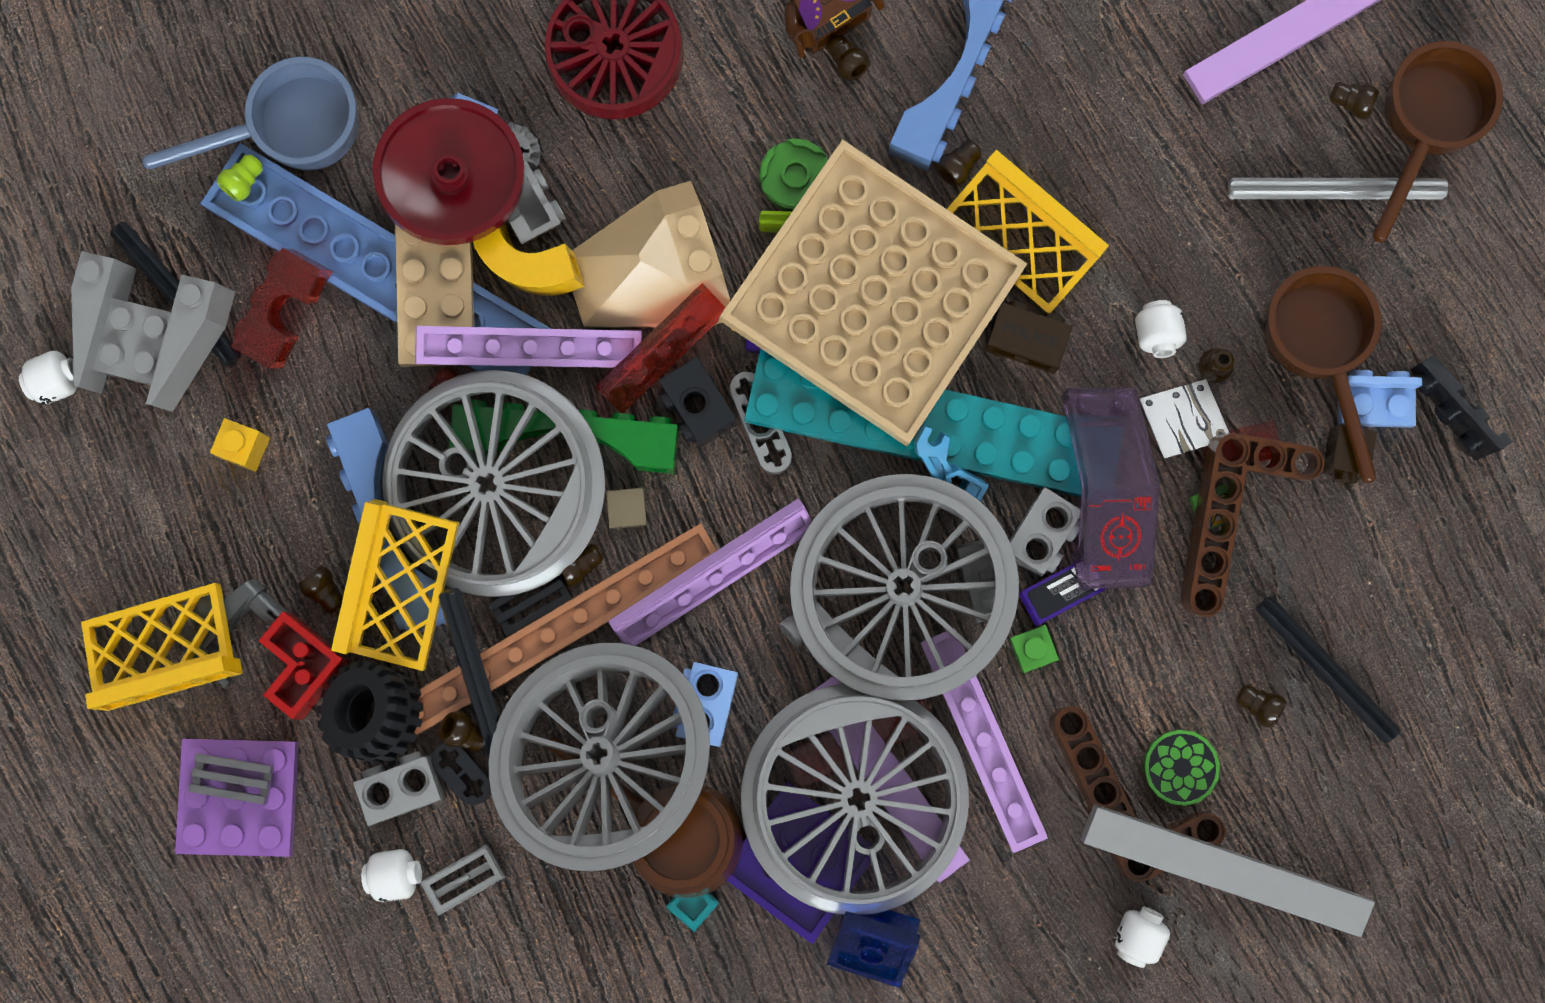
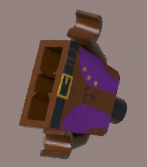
[785,0,885,58]

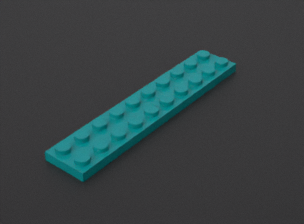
[744,349,1123,503]

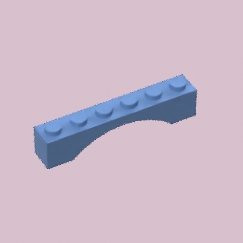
[888,0,1012,171]
[326,408,446,635]

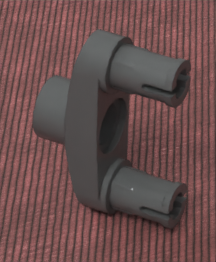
[191,579,291,689]

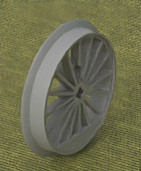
[382,370,605,597]
[790,474,1019,701]
[489,643,710,871]
[741,684,969,915]

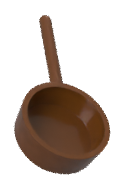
[1373,41,1503,243]
[1265,266,1382,483]
[548,737,743,898]

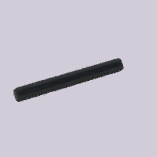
[110,222,241,366]
[438,588,499,760]
[1256,596,1400,743]

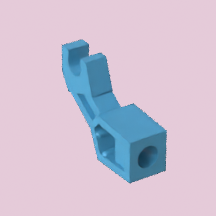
[913,423,989,501]

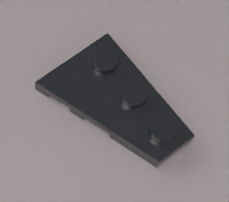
[1410,355,1513,461]

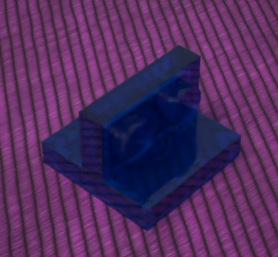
[826,910,921,988]

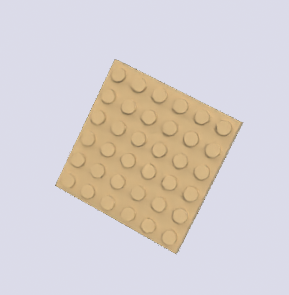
[719,139,1027,446]

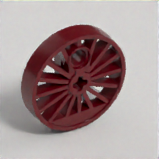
[545,0,684,119]

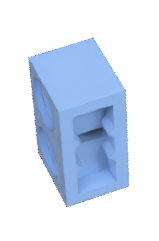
[673,662,738,747]

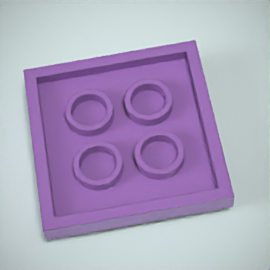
[175,739,299,857]

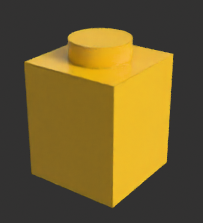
[210,418,270,472]

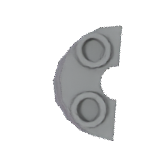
[507,161,566,245]

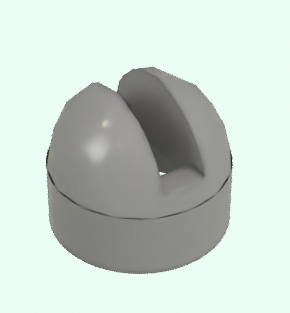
[779,615,804,647]

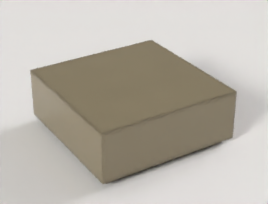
[606,488,647,529]

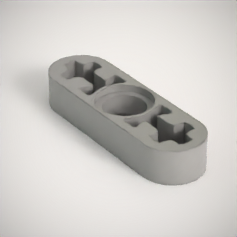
[730,372,792,475]

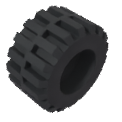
[317,661,424,763]

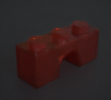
[231,248,333,369]

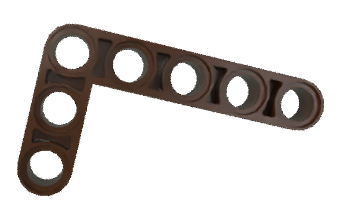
[1181,433,1324,617]
[1050,706,1226,882]

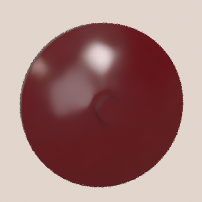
[373,98,525,245]

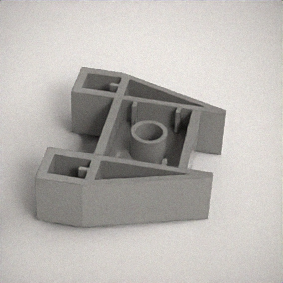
[71,251,235,412]

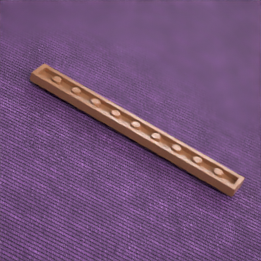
[415,523,717,735]

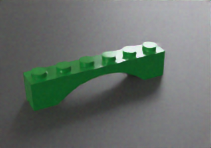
[448,399,679,474]

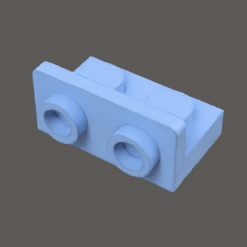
[1338,370,1422,428]

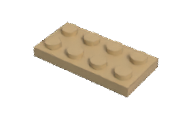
[395,224,474,367]

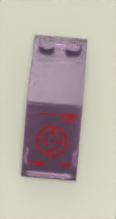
[1062,388,1160,589]

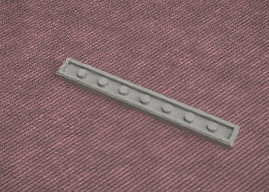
[1080,804,1375,937]

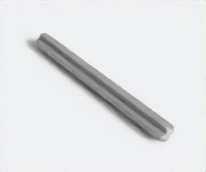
[1228,178,1448,200]

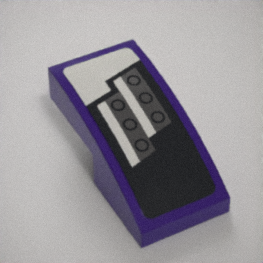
[1019,556,1107,626]

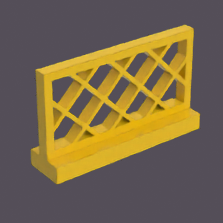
[947,150,1109,313]
[331,499,460,671]
[81,583,243,711]

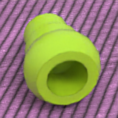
[216,154,263,202]

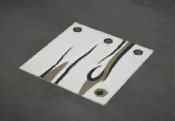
[1139,379,1229,458]

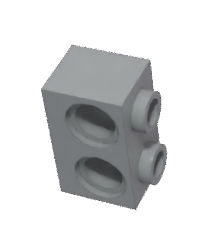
[1009,487,1083,577]
[353,751,447,826]

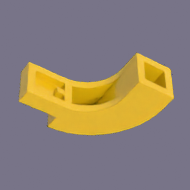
[473,222,585,296]

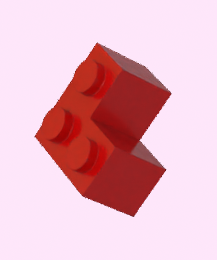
[259,611,351,720]

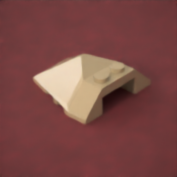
[572,181,730,329]

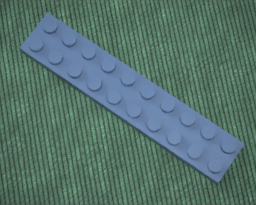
[200,143,551,375]

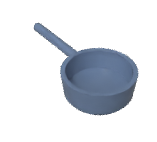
[142,57,359,171]

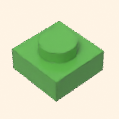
[1009,625,1059,674]

